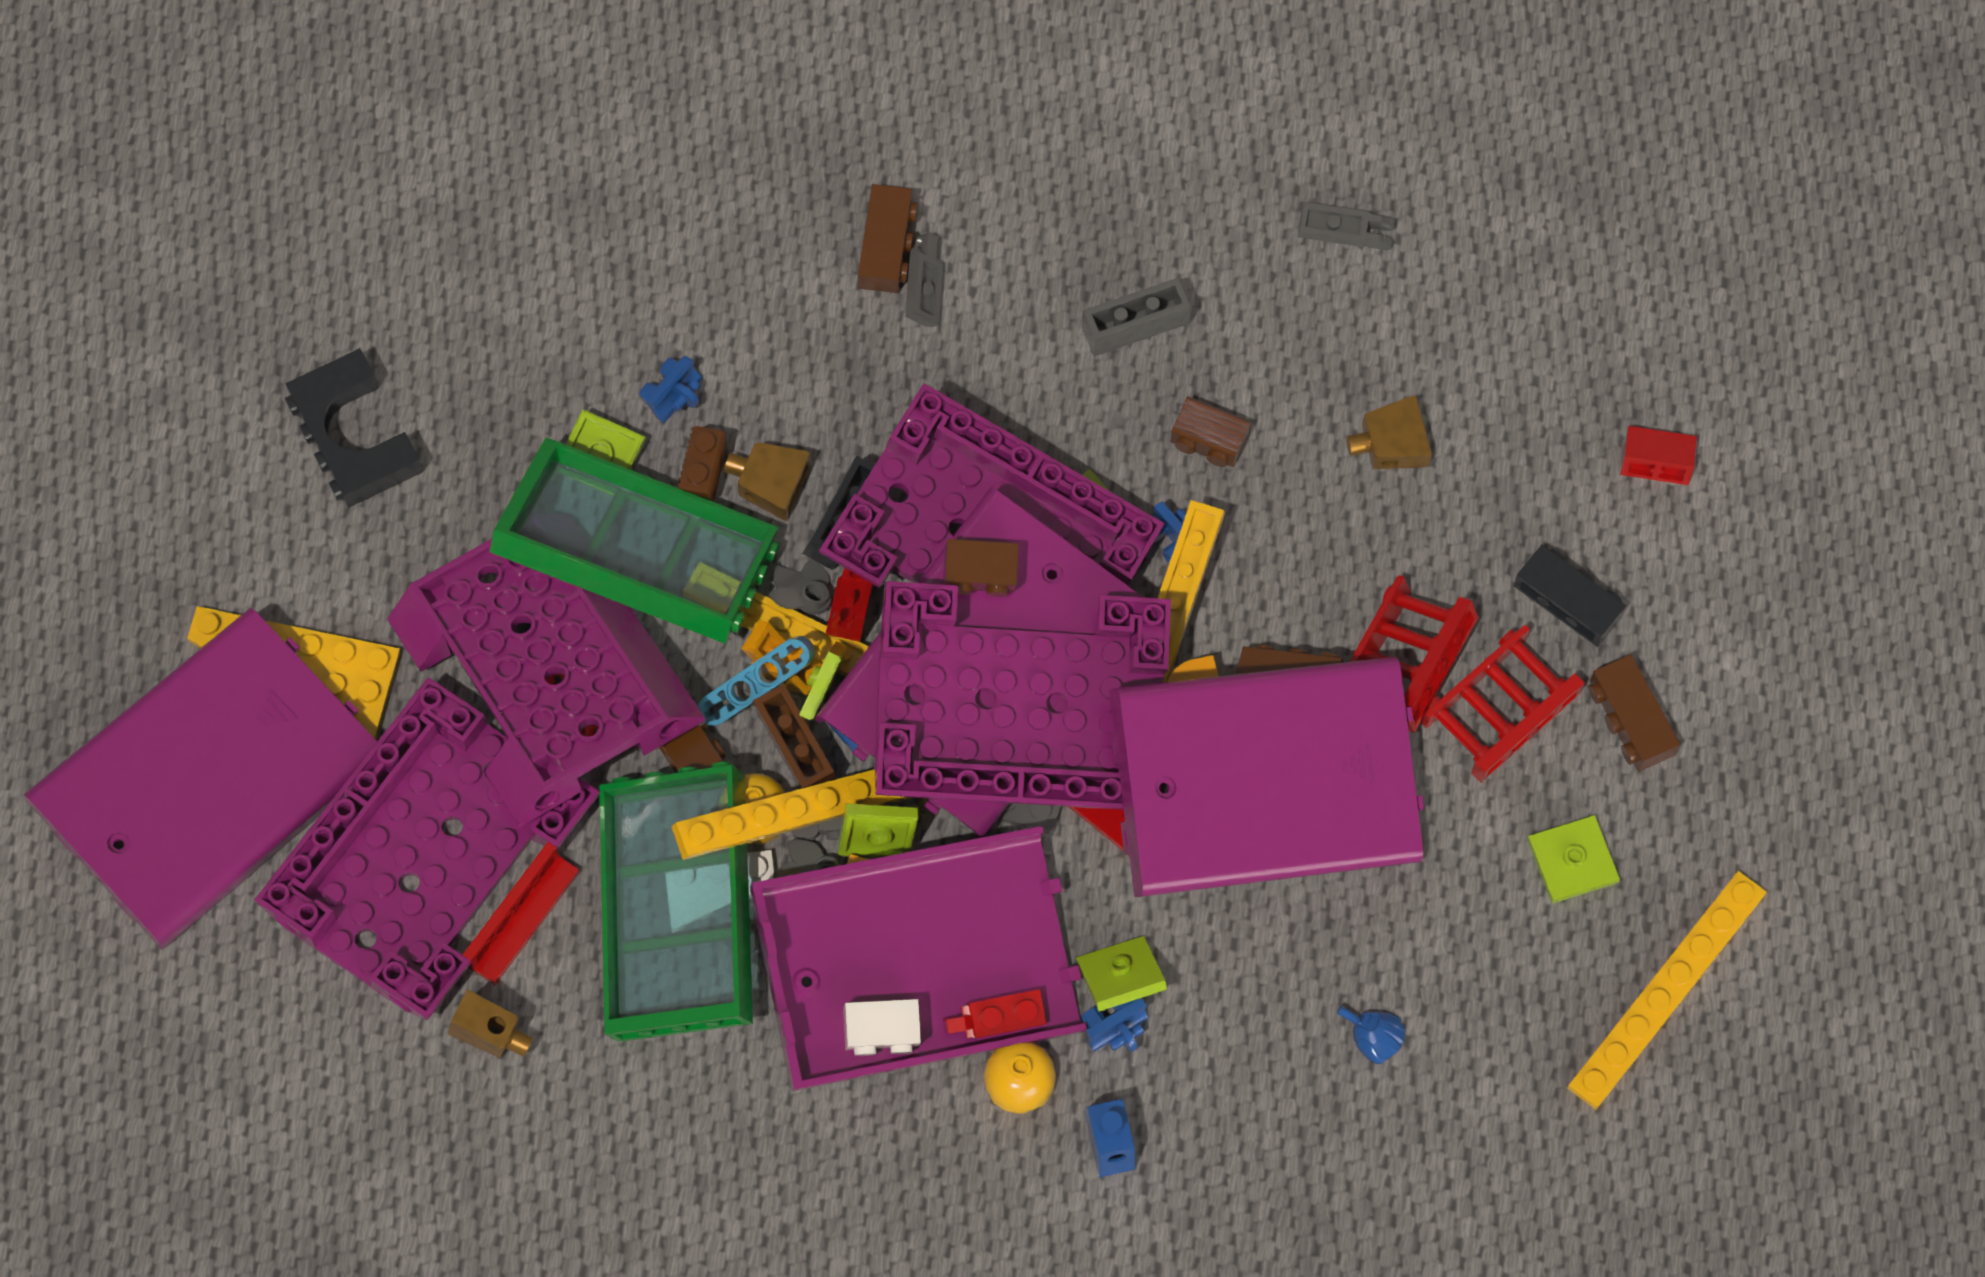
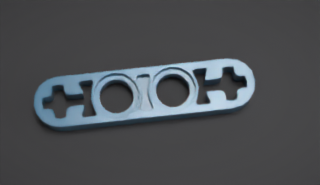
[698,636,815,726]

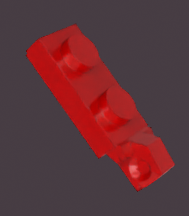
[943,988,1046,1039]

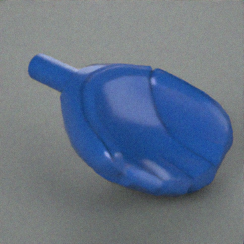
[1337,1006,1405,1064]

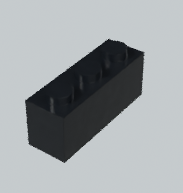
[802,455,875,570]
[1513,544,1627,647]

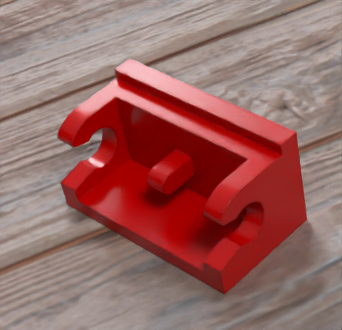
[1620,426,1697,485]
[825,567,872,642]

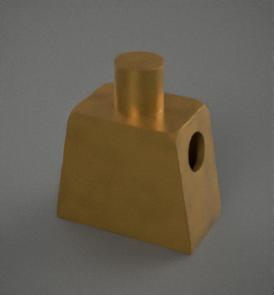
[1346,395,1432,469]
[724,442,811,521]
[448,989,534,1058]

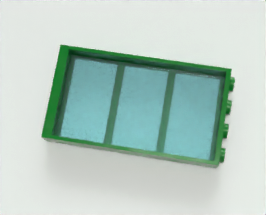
[490,437,780,644]
[599,762,753,1041]

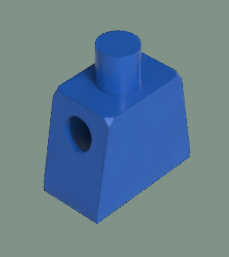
[1084,1099,1135,1178]

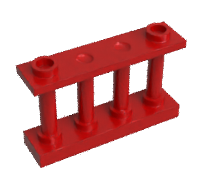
[1349,575,1479,733]
[1422,625,1585,783]

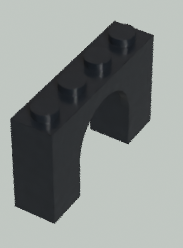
[284,348,423,508]

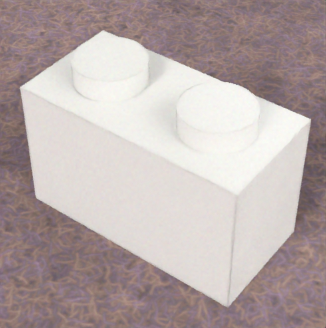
[843,999,921,1056]

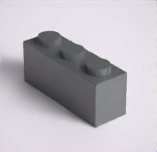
[1082,277,1191,357]

